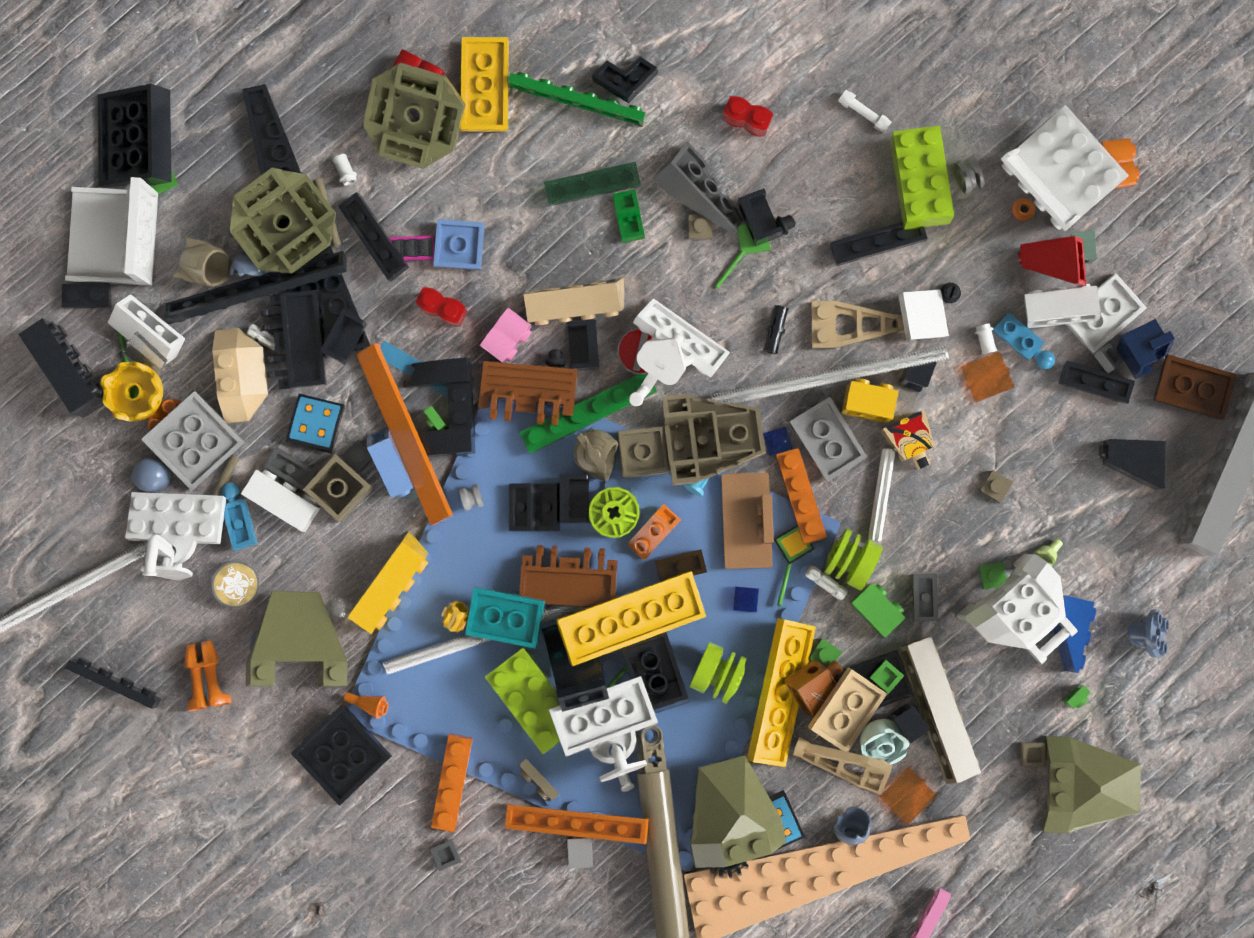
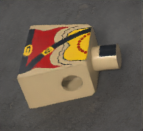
[880,410,935,470]

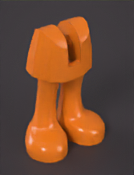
[185,640,232,711]

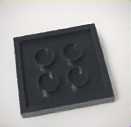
[291,703,392,806]

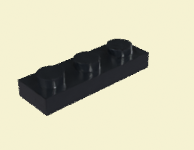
[1058,361,1135,404]

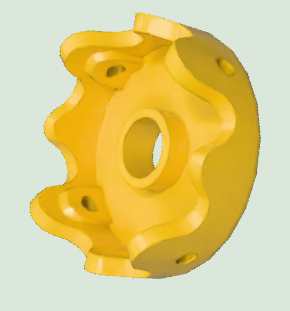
[101,361,163,422]

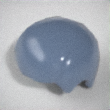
[229,252,267,276]
[131,457,171,493]
[834,807,871,846]

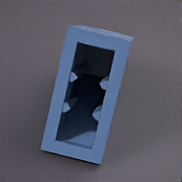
[367,427,413,498]

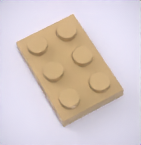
[808,667,887,752]

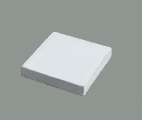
[898,290,949,341]

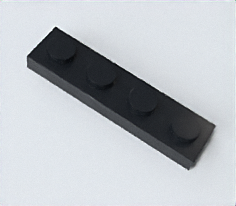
[338,192,410,282]
[830,222,928,266]
[65,657,161,709]

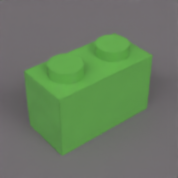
[849,583,905,638]

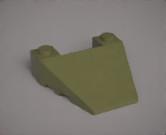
[246,591,347,688]

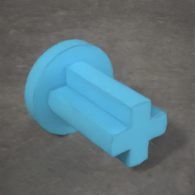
[684,478,709,497]

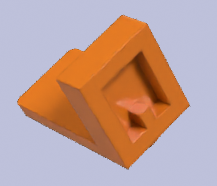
[627,504,681,560]

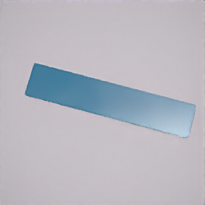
[380,341,448,398]

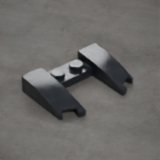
[403,357,475,457]

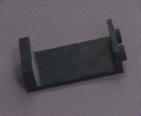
[541,624,610,712]

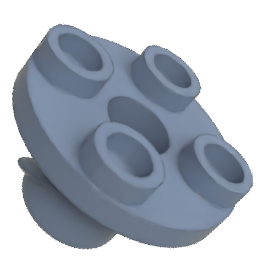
[1128,609,1169,658]

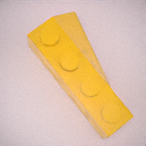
[347,532,428,634]

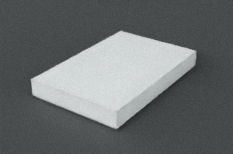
[1065,273,1147,355]

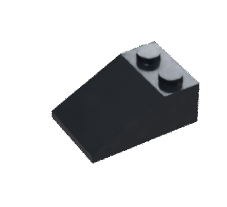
[621,632,689,714]

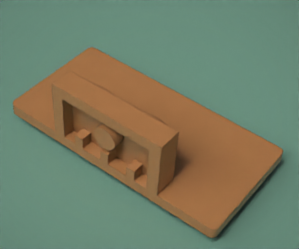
[721,473,774,569]

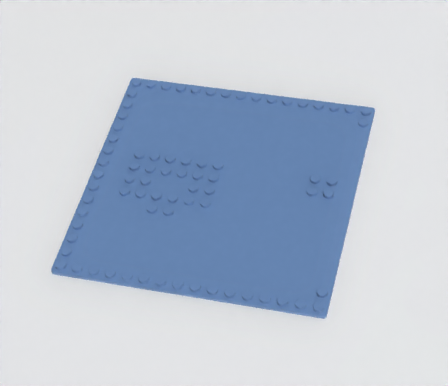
[346,400,840,871]

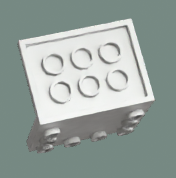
[1001,105,1129,231]
[65,177,158,286]

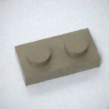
[519,759,559,801]

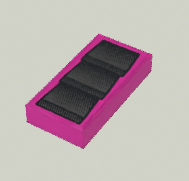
[389,235,435,261]

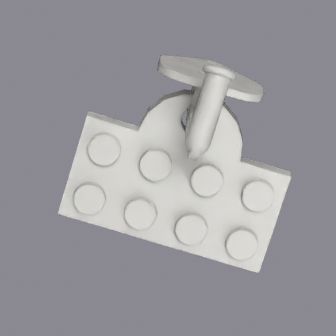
[629,298,730,406]
[125,492,226,580]
[549,676,658,792]

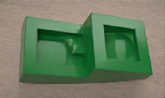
[613,189,645,243]

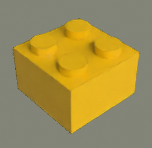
[841,378,899,423]

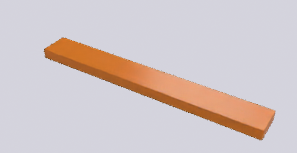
[356,344,453,526]

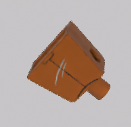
[784,660,843,718]

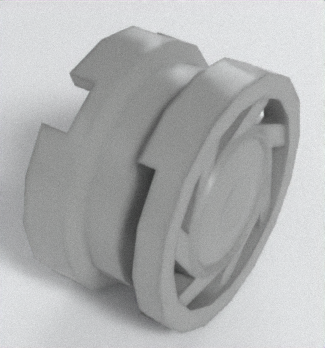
[954,156,984,194]

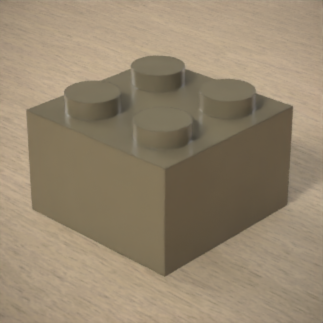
[303,454,374,523]

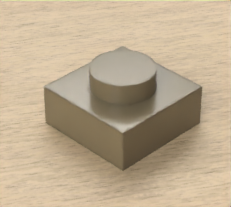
[689,214,712,240]
[979,470,1013,503]

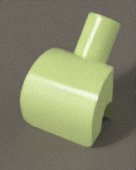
[1033,539,1063,567]

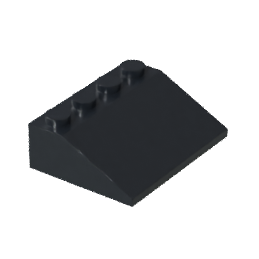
[97,84,172,187]

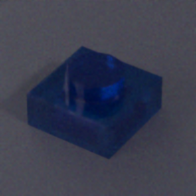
[763,427,792,457]
[733,586,759,612]

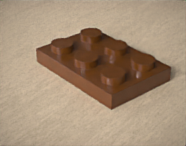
[1153,354,1237,420]

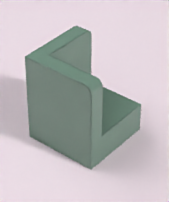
[1070,231,1097,264]

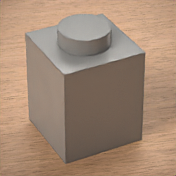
[567,836,593,869]

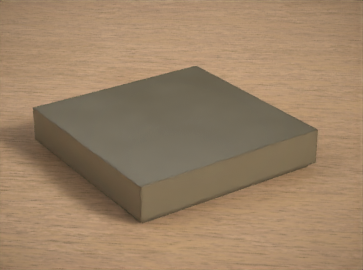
[616,426,670,479]

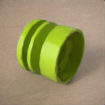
[589,487,640,538]
[824,528,883,591]
[689,642,747,704]

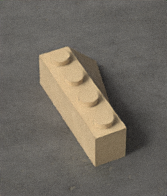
[524,277,624,325]

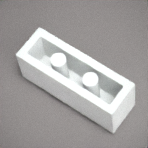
[1024,284,1101,329]
[108,294,185,367]
[241,469,320,532]

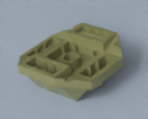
[363,63,466,169]
[230,168,336,274]

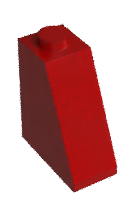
[1018,236,1087,286]

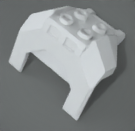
[957,554,1078,664]

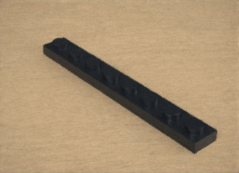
[164,251,347,324]

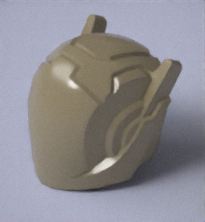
[173,237,232,287]
[573,428,618,482]

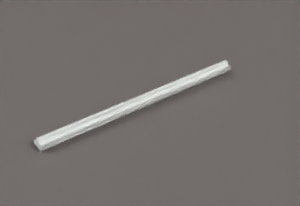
[711,345,949,404]
[0,541,148,633]
[383,605,588,674]

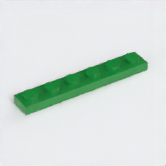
[508,72,646,127]
[519,373,657,454]

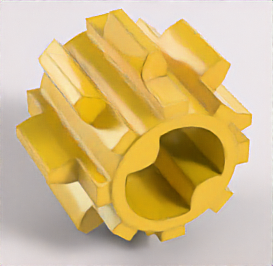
[441,600,470,633]

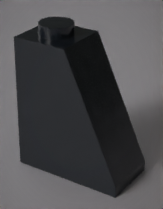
[1099,439,1166,490]

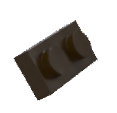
[655,549,707,581]

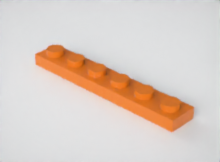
[505,804,649,844]

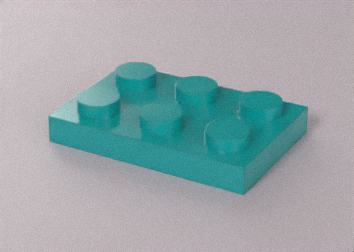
[465,587,545,649]

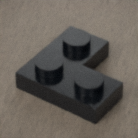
[592,56,658,104]

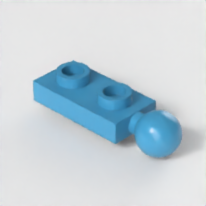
[992,312,1055,369]
[221,482,258,551]

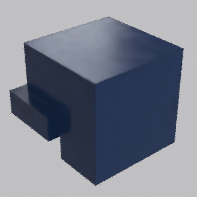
[1116,319,1175,380]

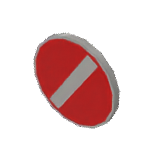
[618,328,652,375]

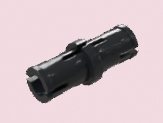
[763,305,789,354]

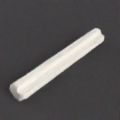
[868,448,895,542]

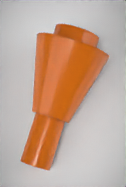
[344,692,389,719]

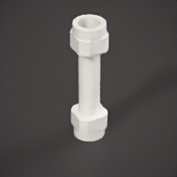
[838,90,892,133]

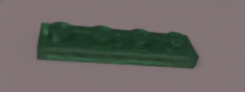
[544,162,641,207]

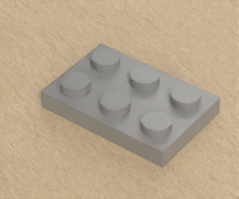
[789,397,867,482]

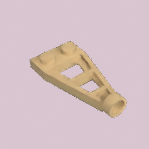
[811,301,905,349]
[793,737,893,795]

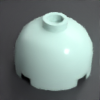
[860,719,909,765]

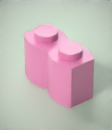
[480,308,532,363]

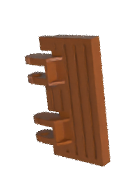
[478,361,578,426]
[519,545,618,607]

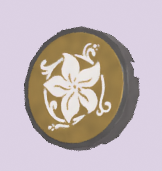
[211,560,259,608]

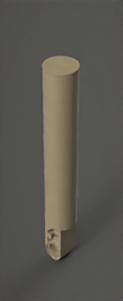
[635,725,690,938]

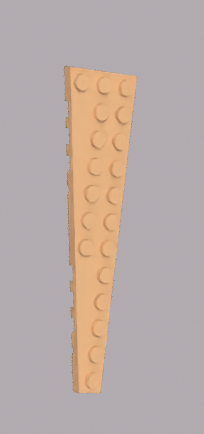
[683,815,970,938]

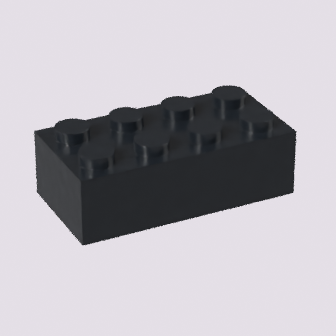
[18,318,104,418]

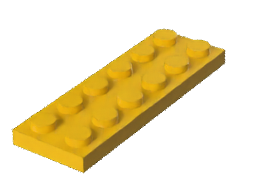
[556,571,706,666]
[747,618,816,767]

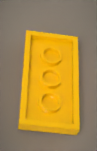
[461,37,509,132]

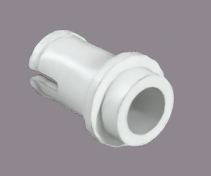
[332,154,357,186]
[974,323,997,355]

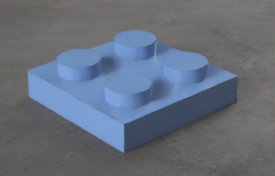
[433,219,485,271]

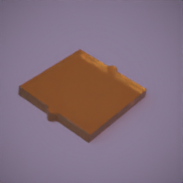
[961,352,1014,403]
[879,767,937,825]

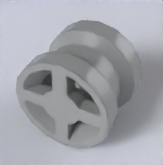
[459,484,484,511]

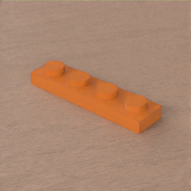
[776,448,827,545]
[431,733,473,832]

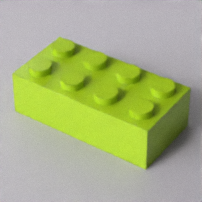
[890,125,954,230]
[485,647,560,754]

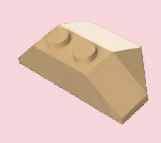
[212,328,268,424]

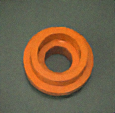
[1011,198,1036,222]

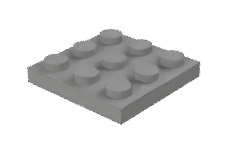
[141,390,245,491]

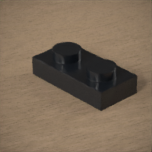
[62,283,111,309]

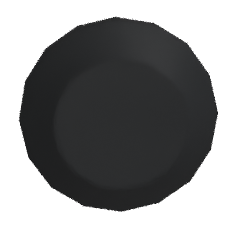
[776,215,796,235]
[940,282,961,303]
[545,349,566,368]

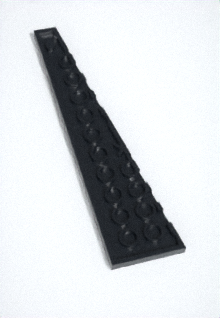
[242,84,371,358]

